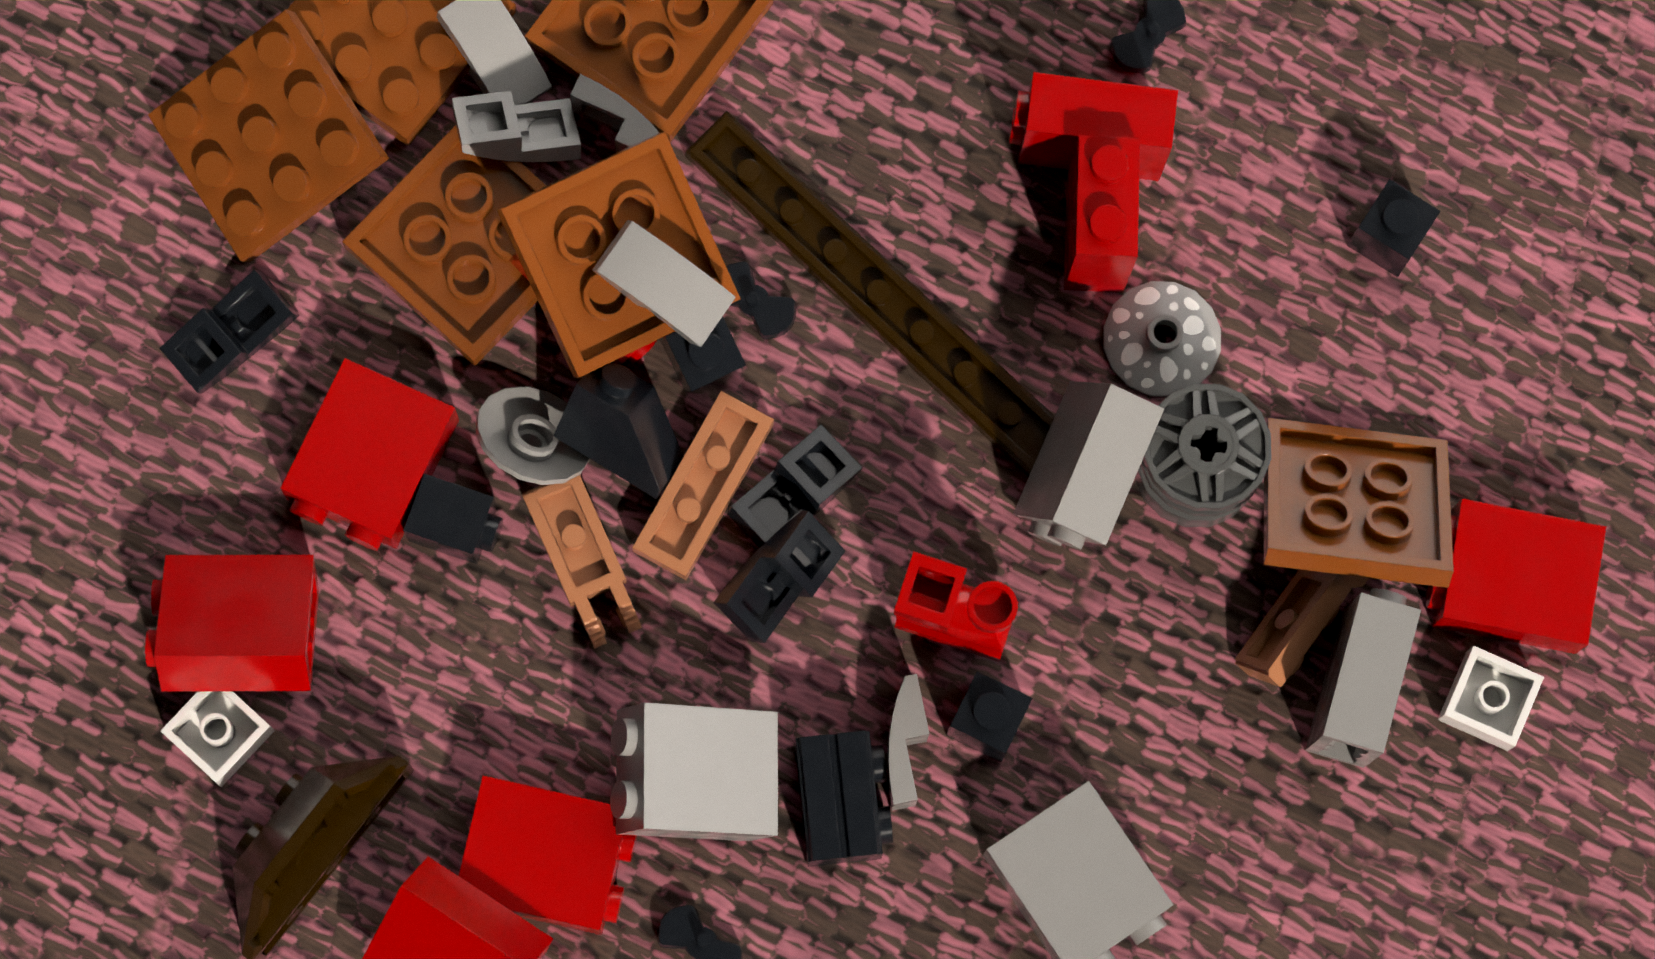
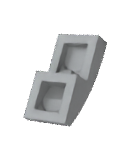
[436,0,552,105]
[570,74,659,153]
[452,91,581,162]
[592,220,736,347]
[886,674,929,811]

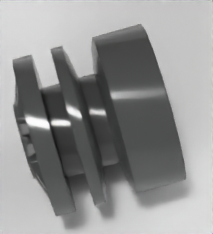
[1135,384,1272,527]

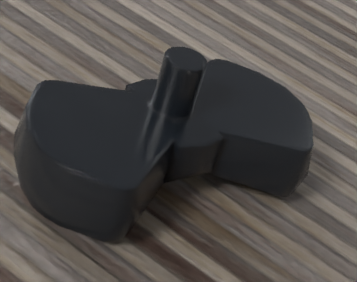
[1109,0,1186,73]
[726,261,796,339]
[657,905,742,959]

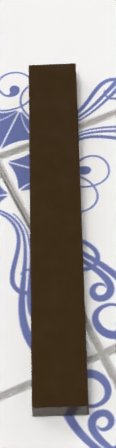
[685,111,1055,477]

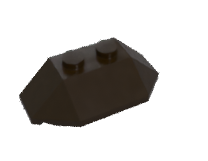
[233,756,414,959]

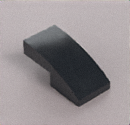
[159,269,300,394]
[727,425,863,548]
[713,511,845,643]

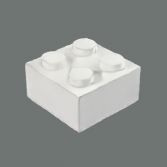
[1438,646,1544,751]
[160,691,275,787]

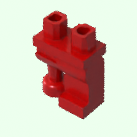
[894,551,1019,662]

